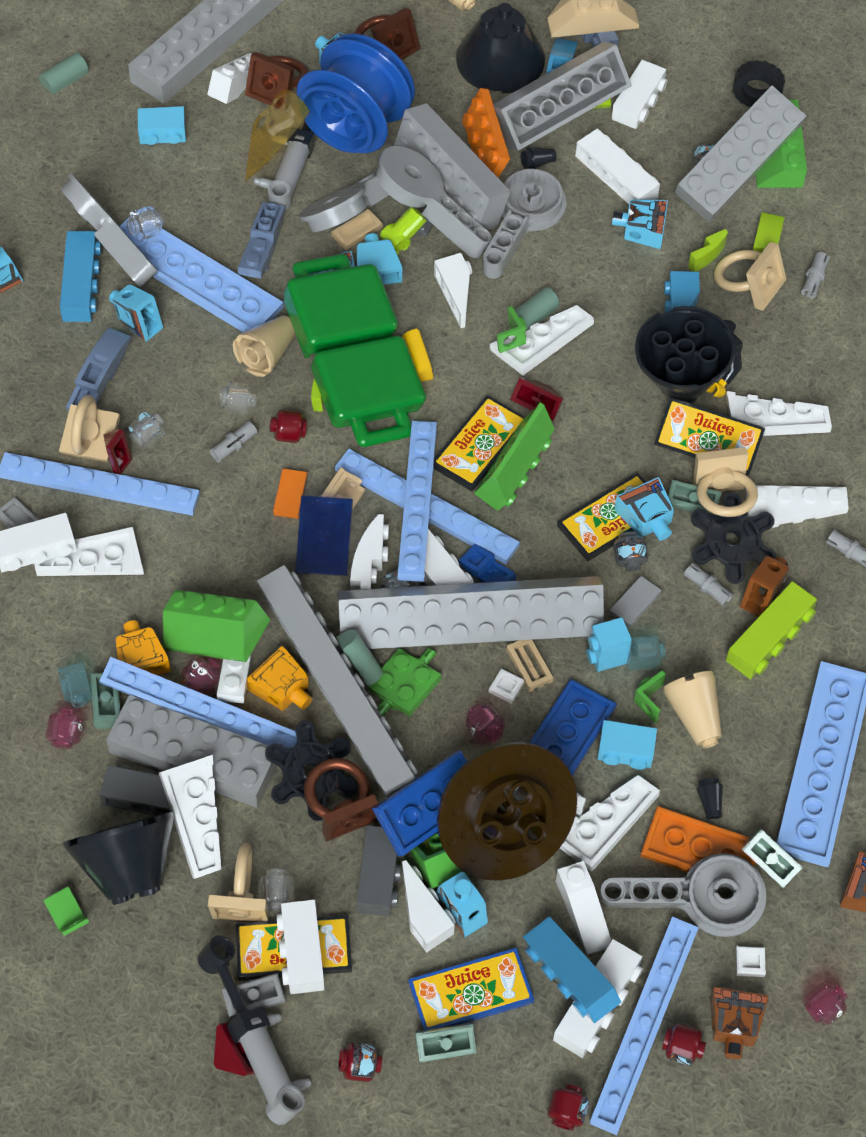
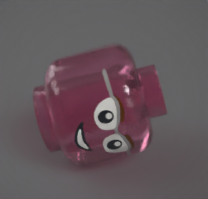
[181,656,220,695]
[466,704,505,744]
[46,708,83,749]
[804,981,848,1024]

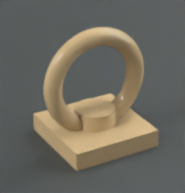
[714,242,787,311]
[59,395,121,463]
[693,447,758,517]
[208,842,270,922]

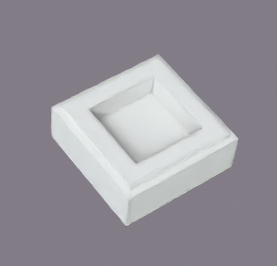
[489,669,525,704]
[736,946,766,977]

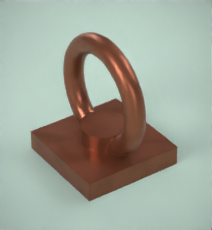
[354,7,421,60]
[245,51,309,111]
[304,758,378,842]

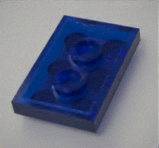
[295,496,353,577]

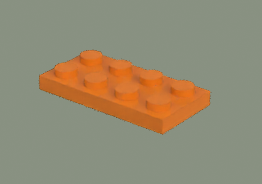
[462,88,510,178]

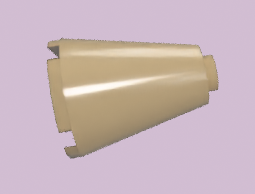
[233,315,296,377]
[664,671,722,749]

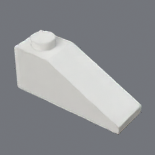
[434,253,472,328]
[555,861,611,956]

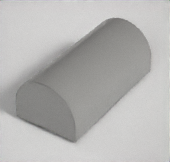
[222,973,285,1019]

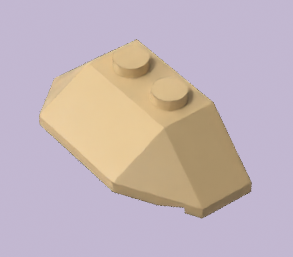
[547,0,639,38]

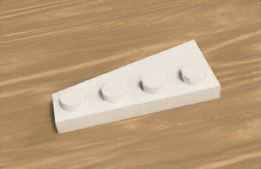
[490,305,594,375]
[726,391,832,436]
[745,485,849,528]
[34,527,144,576]
[159,755,221,879]
[560,775,660,872]

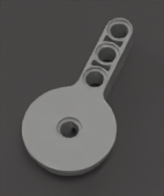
[377,146,492,258]
[482,169,567,279]
[299,171,389,232]
[60,172,158,287]
[600,853,766,937]

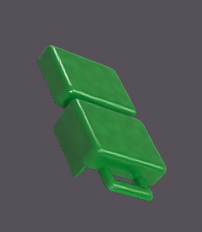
[284,254,426,447]

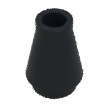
[520,147,556,169]
[696,778,723,820]

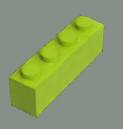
[726,581,817,680]

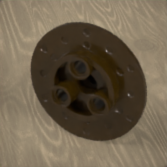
[437,742,577,881]

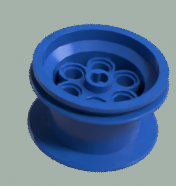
[296,34,415,153]

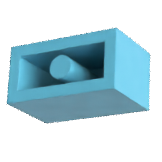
[138,106,186,145]
[586,617,632,672]
[597,720,657,770]

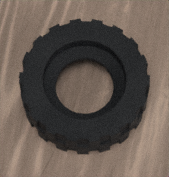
[733,60,785,107]

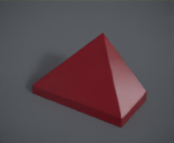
[510,377,564,421]
[103,429,132,475]
[214,1022,255,1076]

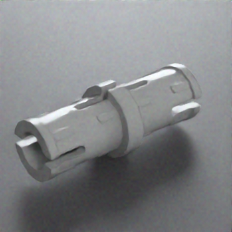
[801,252,830,298]
[209,421,258,463]
[826,529,866,567]
[684,563,734,607]

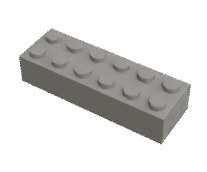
[493,42,632,151]
[675,85,806,223]
[394,103,511,230]
[106,694,277,808]

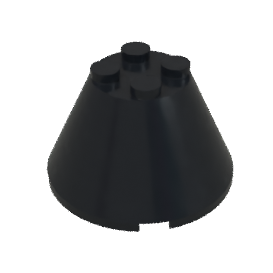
[456,3,545,94]
[635,306,736,403]
[63,811,174,905]

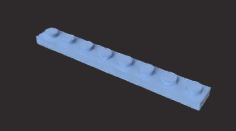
[398,421,437,582]
[335,449,520,565]
[0,452,200,515]
[100,657,297,748]
[589,917,699,1135]

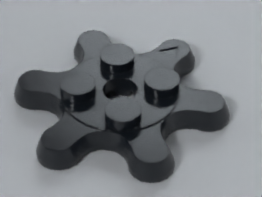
[691,492,776,584]
[265,720,357,821]

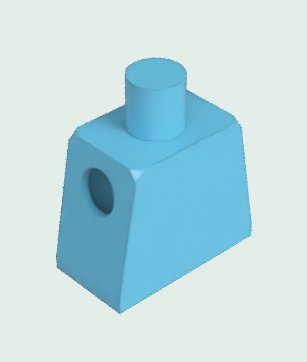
[357,233,402,285]

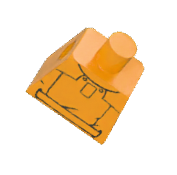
[116,620,171,676]
[247,646,313,711]

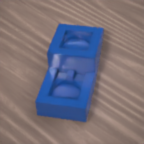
[458,544,516,583]

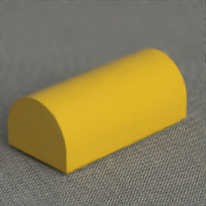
[402,328,434,382]

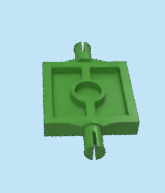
[367,648,442,717]

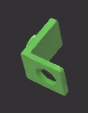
[497,306,527,353]
[634,670,666,723]
[43,886,89,936]

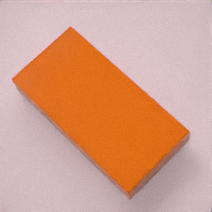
[273,469,308,519]

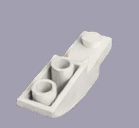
[350,514,389,590]
[217,651,253,703]

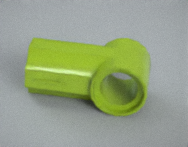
[380,207,427,255]

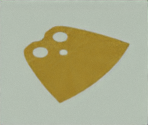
[245,89,310,181]

